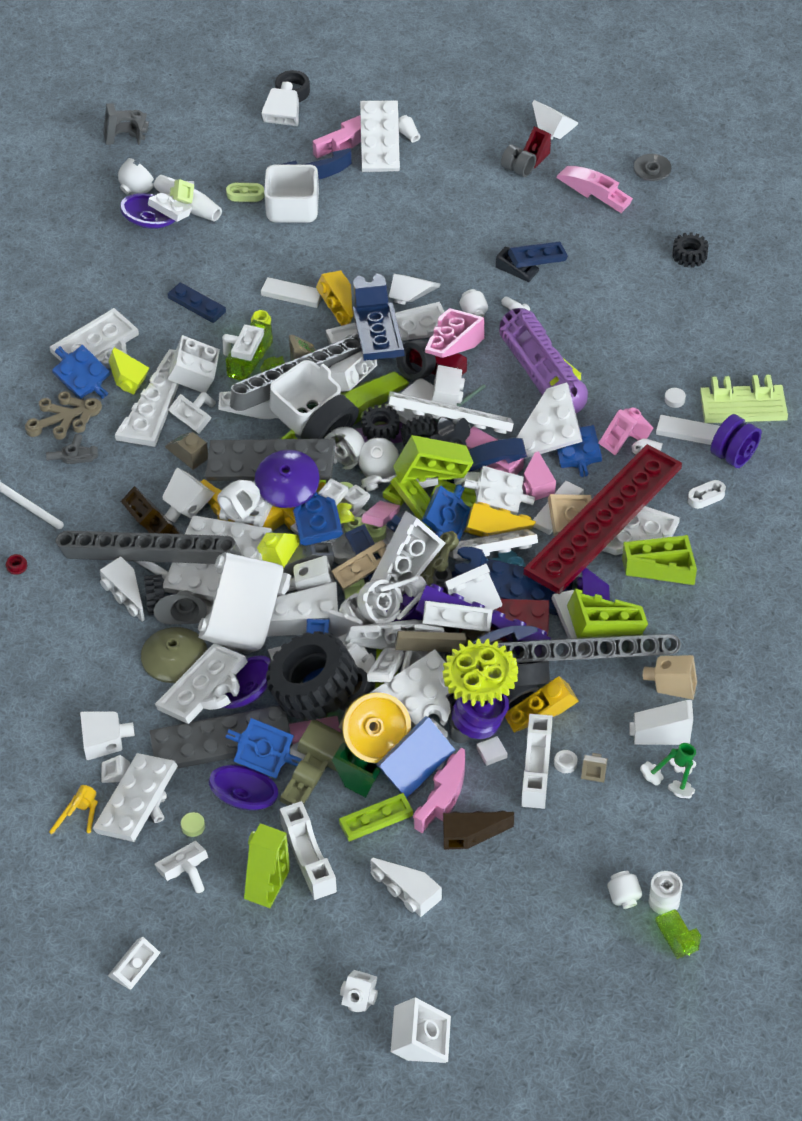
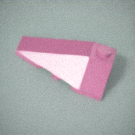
[425,308,484,358]

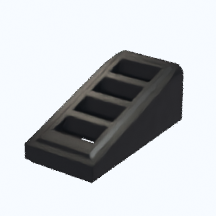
[496,246,539,282]

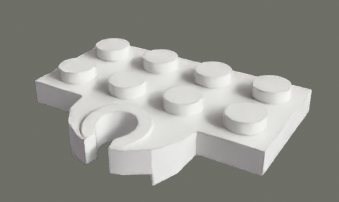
[50,308,139,369]
[155,643,248,724]
[370,650,453,728]

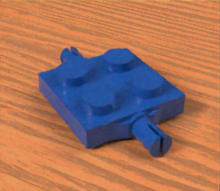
[52,344,110,399]
[556,425,602,477]
[421,484,471,541]
[225,718,302,778]

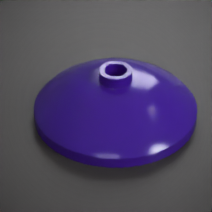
[120,193,175,229]
[255,450,320,508]
[223,656,271,709]
[209,765,278,810]

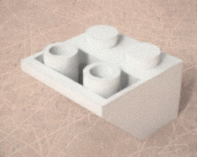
[168,335,220,392]

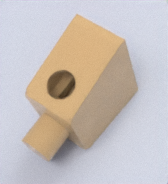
[643,655,697,700]

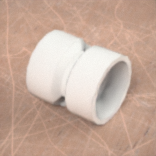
[649,871,683,915]

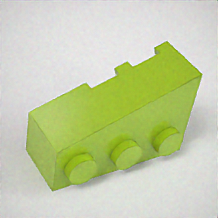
[622,535,697,585]
[567,589,648,638]
[244,823,290,908]

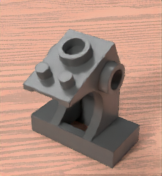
[103,103,149,145]

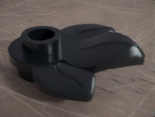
[430,418,470,446]

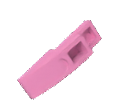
[313,115,361,158]
[557,166,633,213]
[413,748,465,833]

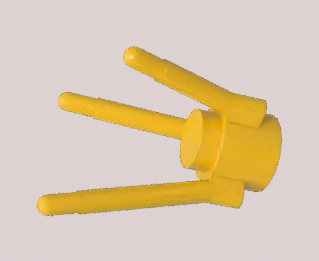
[49,785,98,834]

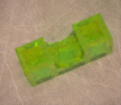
[225,319,273,381]

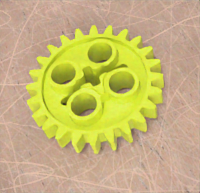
[442,639,518,706]

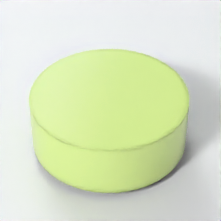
[181,812,205,837]

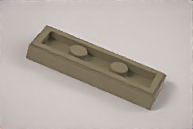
[395,631,466,652]

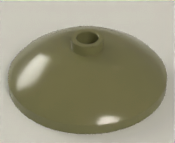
[141,627,207,683]

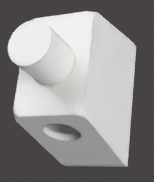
[262,82,299,126]
[163,468,215,523]
[287,556,335,592]
[80,712,135,760]

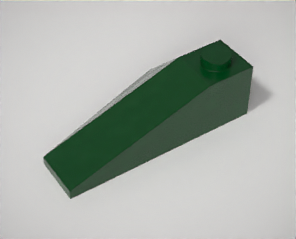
[332,742,381,798]

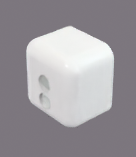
[264,165,319,223]
[270,360,341,436]

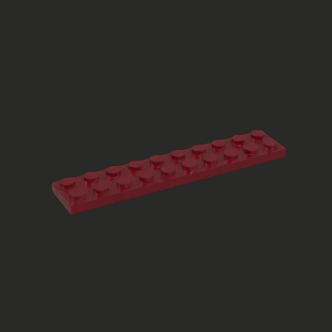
[523,444,682,595]

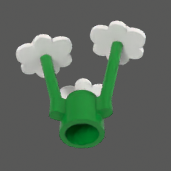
[640,743,696,798]

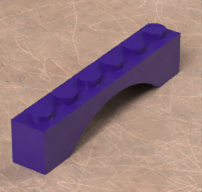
[415,584,551,657]

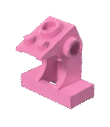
[598,407,653,455]

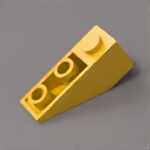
[316,270,353,326]
[464,502,536,537]
[505,676,579,733]

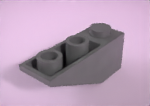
[283,542,334,576]

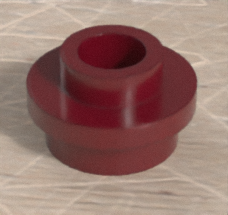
[6,554,28,575]

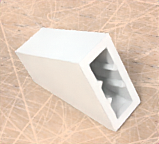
[629,700,693,745]

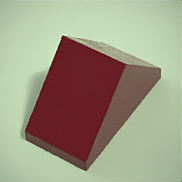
[523,126,551,168]

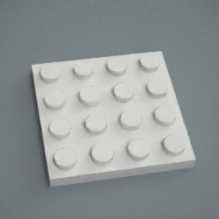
[163,515,273,601]

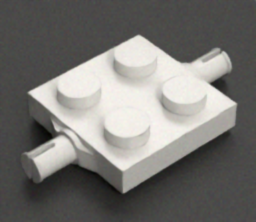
[463,466,535,515]

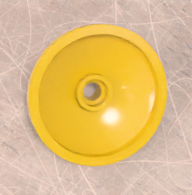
[342,692,411,763]

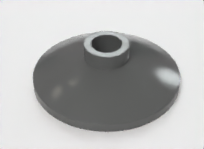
[634,154,672,181]

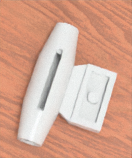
[148,175,222,222]

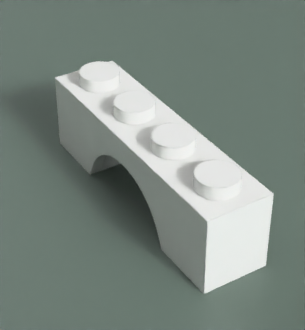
[521,714,553,809]
[280,801,337,900]

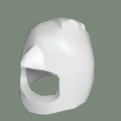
[217,480,260,522]

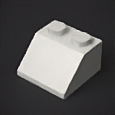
[391,997,451,1063]

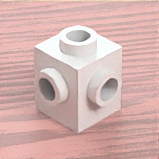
[340,970,378,1012]

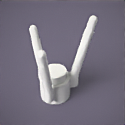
[380,575,427,620]

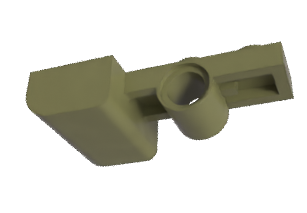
[280,720,345,806]

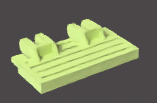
[700,375,788,423]

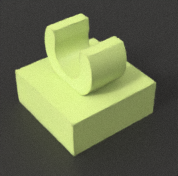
[170,179,194,204]

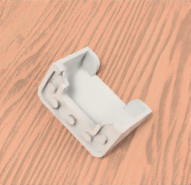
[198,552,283,654]

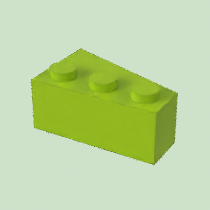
[393,435,473,483]

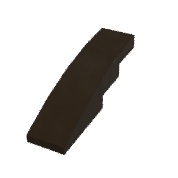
[120,486,182,534]

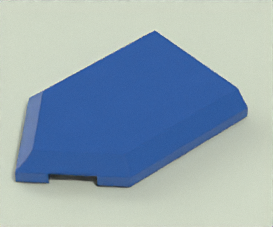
[293,492,343,546]

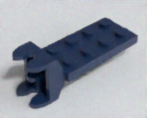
[353,274,404,361]
[451,547,573,616]

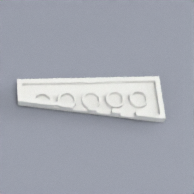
[326,302,444,345]
[115,349,179,447]

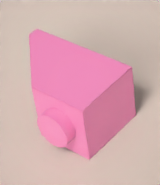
[522,451,556,500]

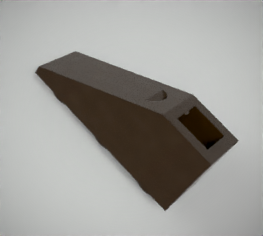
[443,810,514,850]

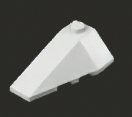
[344,619,444,655]

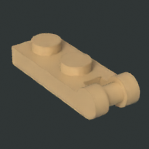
[331,540,386,590]

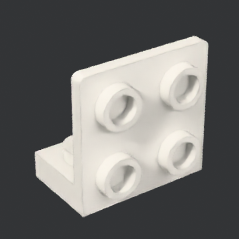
[444,564,502,610]

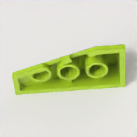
[340,371,409,425]

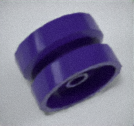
[710,414,762,468]
[452,684,509,739]

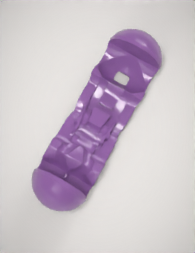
[499,308,588,414]

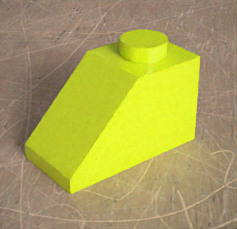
[108,347,149,395]
[257,533,300,568]

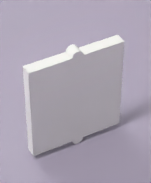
[328,609,366,648]

